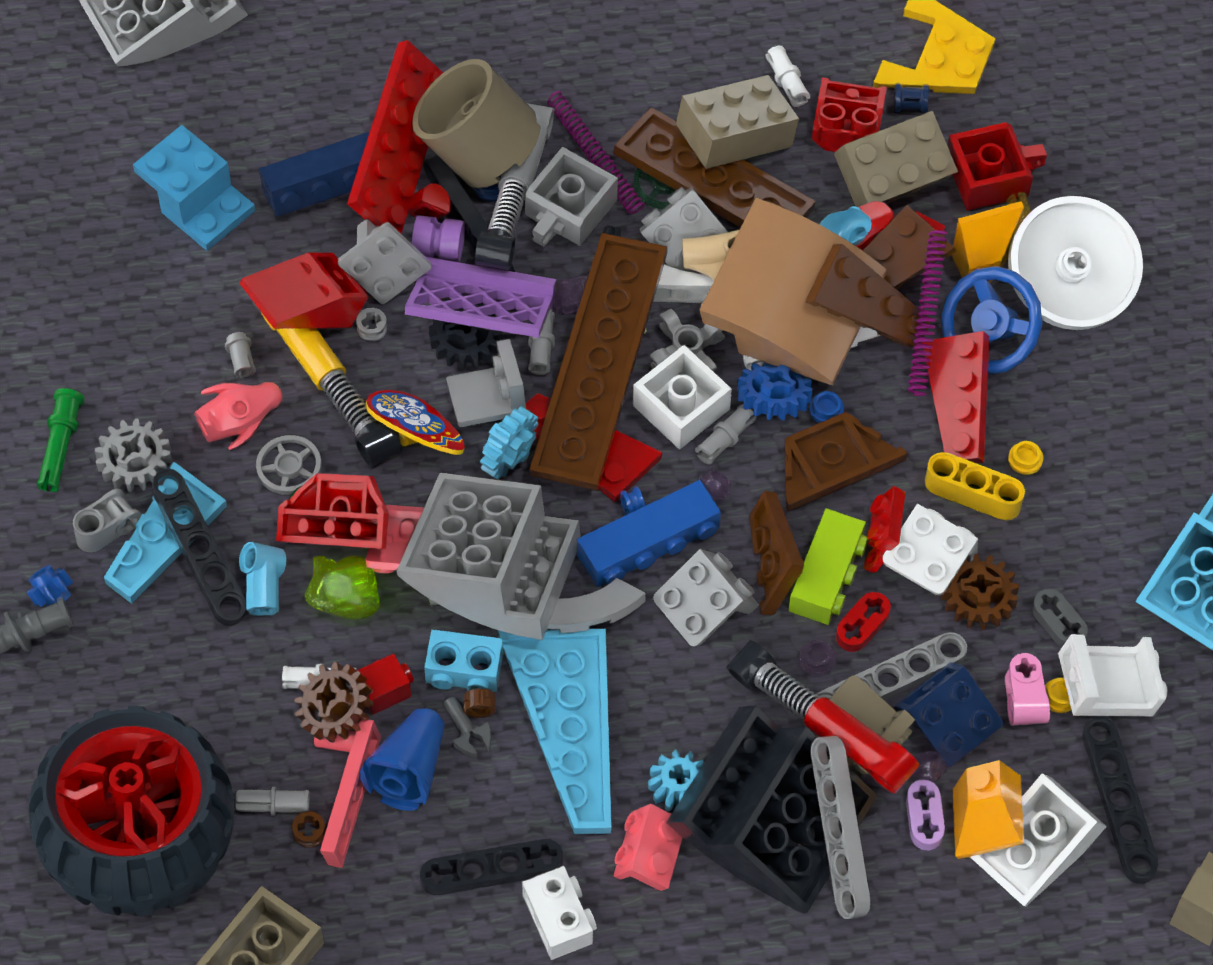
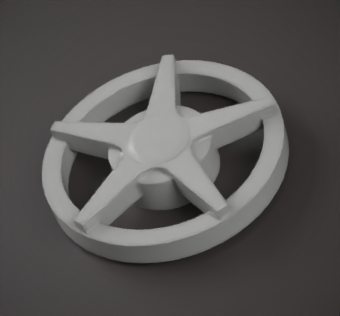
[256,435,322,495]

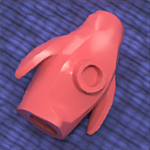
[194,382,283,450]

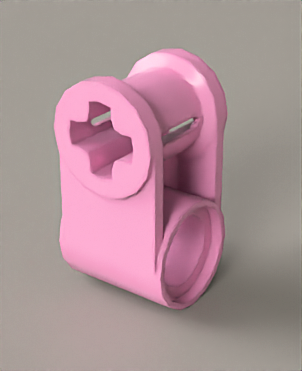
[1004,653,1050,726]

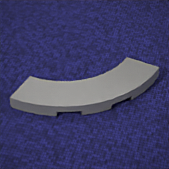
[547,578,645,633]

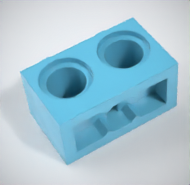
[424,629,503,692]

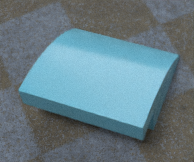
[1136,494,1213,650]

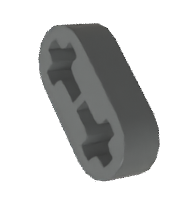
[1032,589,1088,648]

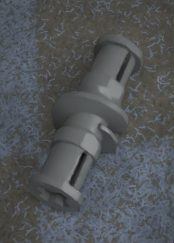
[0,597,74,654]

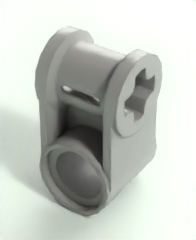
[73,489,142,552]

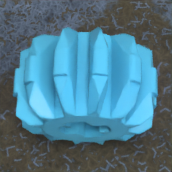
[648,749,704,812]

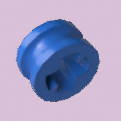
[620,486,645,515]

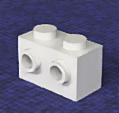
[522,866,597,960]

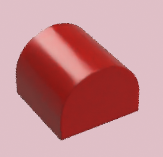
[408,183,451,220]

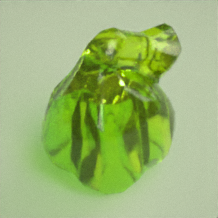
[305,555,380,620]

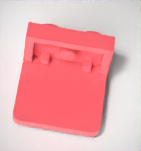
[365,505,424,573]

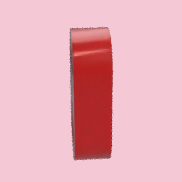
[836,592,891,652]

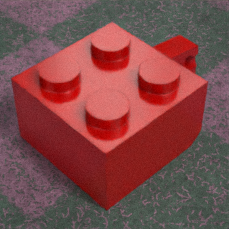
[947,122,1047,211]

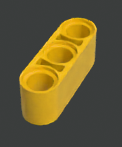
[925,452,1025,520]

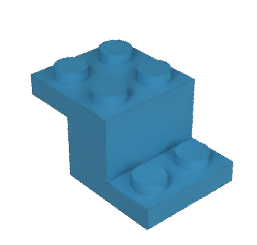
[133,125,255,251]

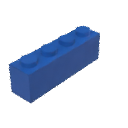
[577,480,721,587]

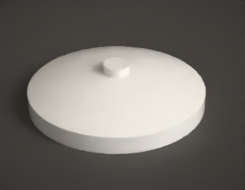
[1008,196,1143,330]

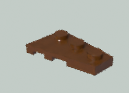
[749,491,804,615]

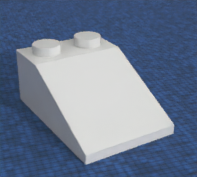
[971,773,1107,907]

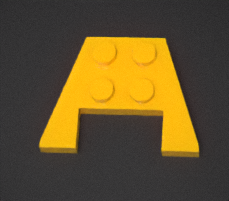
[873,0,995,94]

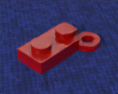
[864,485,905,573]

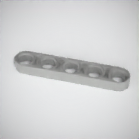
[815,632,967,701]
[811,736,870,919]

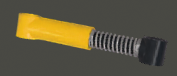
[261,313,402,467]

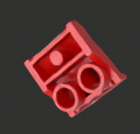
[812,77,887,152]

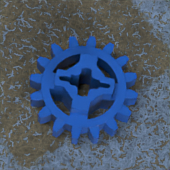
[737,362,812,420]

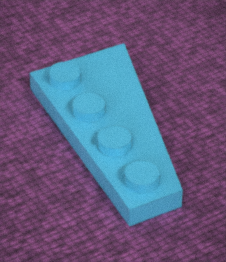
[104,462,227,604]

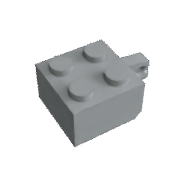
[525,147,618,247]

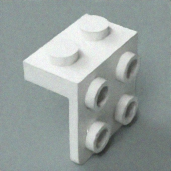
[883,503,978,596]

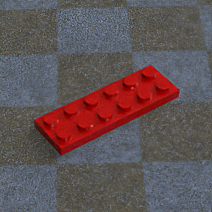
[347,40,443,234]

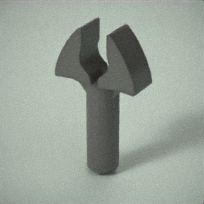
[444,697,491,759]

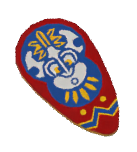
[365,390,465,455]

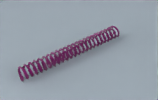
[547,91,645,214]
[907,230,948,396]

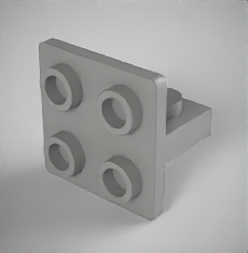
[338,219,432,304]

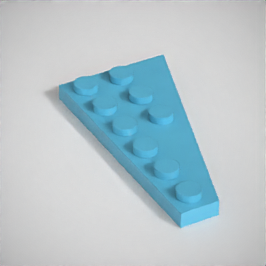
[498,629,611,834]

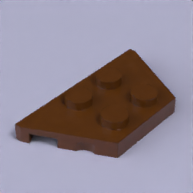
[784,412,907,511]

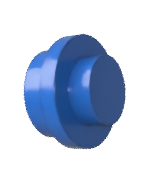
[809,391,844,423]

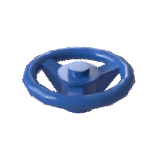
[941,266,1042,374]

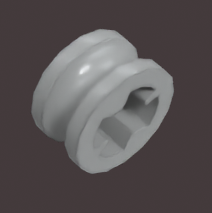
[356,308,387,341]

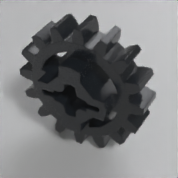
[429,303,503,370]

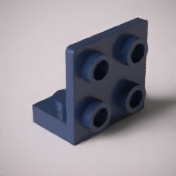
[895,662,1003,767]

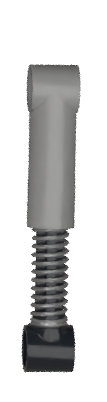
[475,103,554,271]

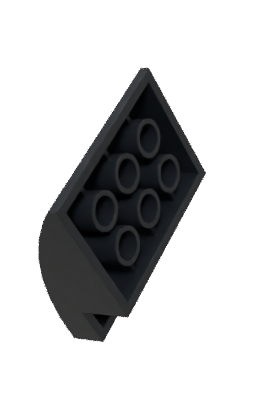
[666,705,878,913]

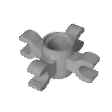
[650,309,725,371]

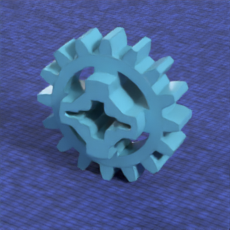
[480,406,539,480]

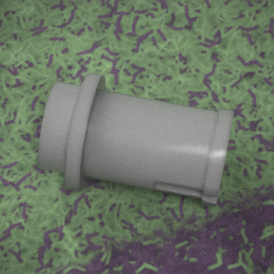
[224,332,256,378]

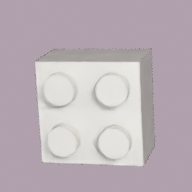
[633,345,732,450]

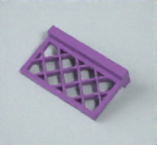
[405,257,556,338]

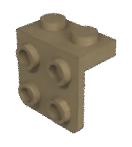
[809,675,915,776]

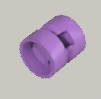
[412,215,465,263]

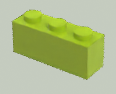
[789,508,869,625]

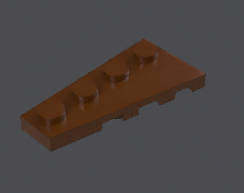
[863,205,957,290]

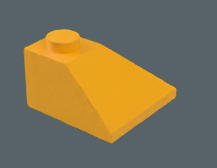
[952,201,1024,283]
[953,760,1024,859]

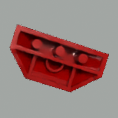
[276,473,389,549]

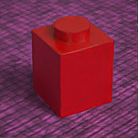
[357,653,414,715]

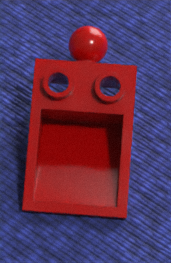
[239,252,368,329]

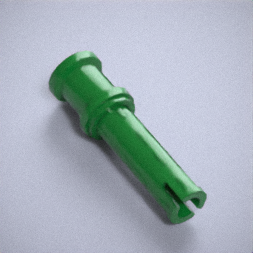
[36,388,85,492]

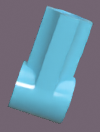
[239,542,286,616]

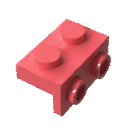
[614,804,683,891]

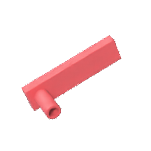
[314,719,381,868]

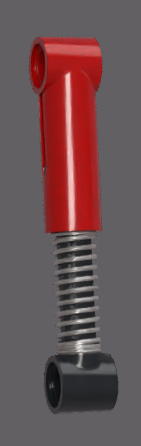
[726,640,920,794]

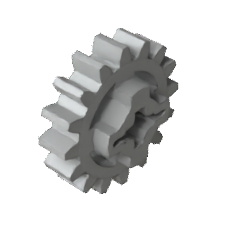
[95,419,172,492]

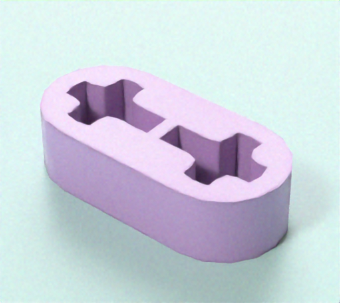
[906,780,945,850]

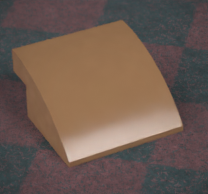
[700,198,887,386]

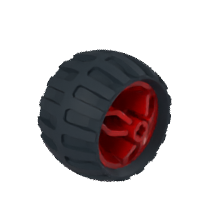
[29,706,234,917]

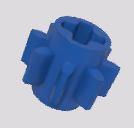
[26,565,73,607]

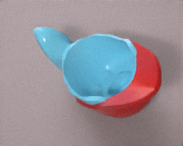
[819,201,894,251]

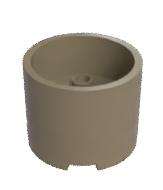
[413,59,541,188]

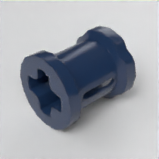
[894,83,929,114]

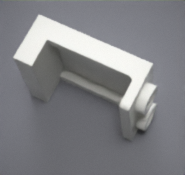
[1058,634,1167,716]

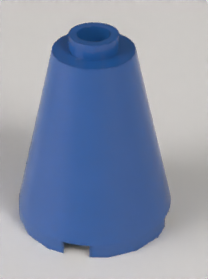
[360,708,445,811]

